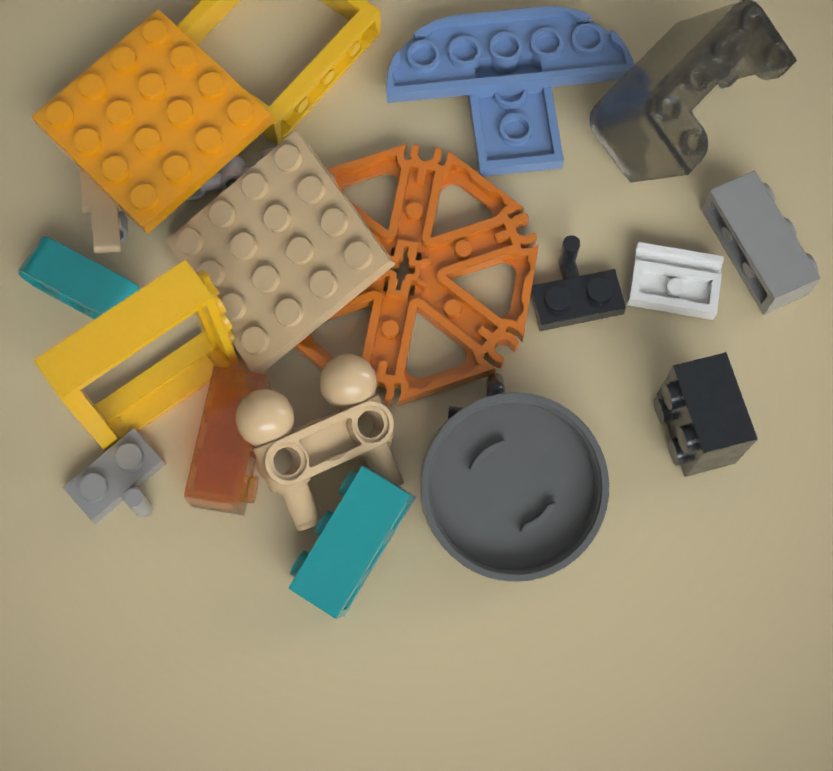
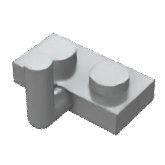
[63,428,166,524]

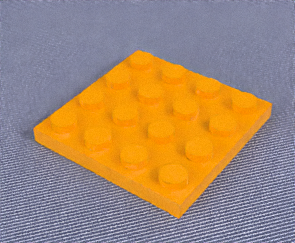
[31,9,274,234]

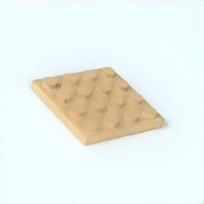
[166,130,396,375]

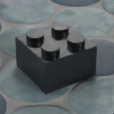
[654,352,758,477]

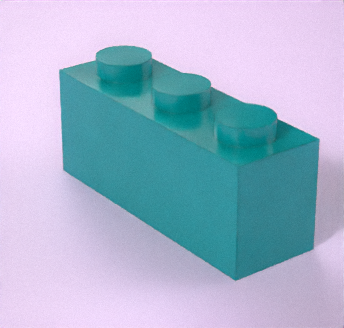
[288,466,417,619]

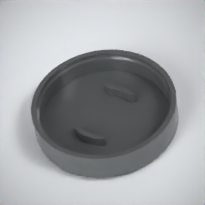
[420,392,609,582]

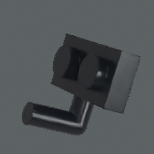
[531,235,626,331]

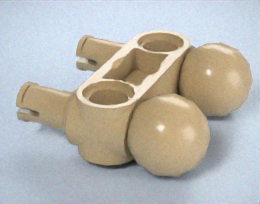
[235,353,404,531]

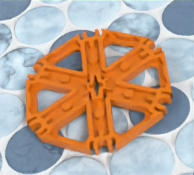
[294,143,539,407]

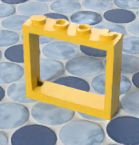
[176,0,381,145]
[33,259,239,452]

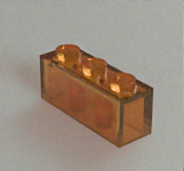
[184,366,272,516]

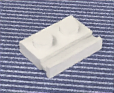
[627,242,724,320]

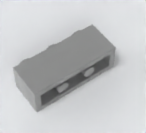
[701,170,821,315]

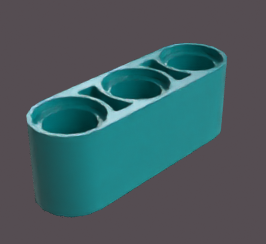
[17,236,141,319]

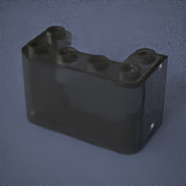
[589,0,797,183]

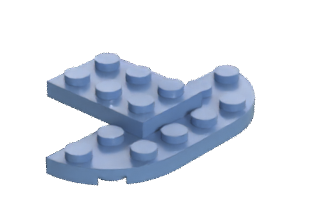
[386,6,636,177]

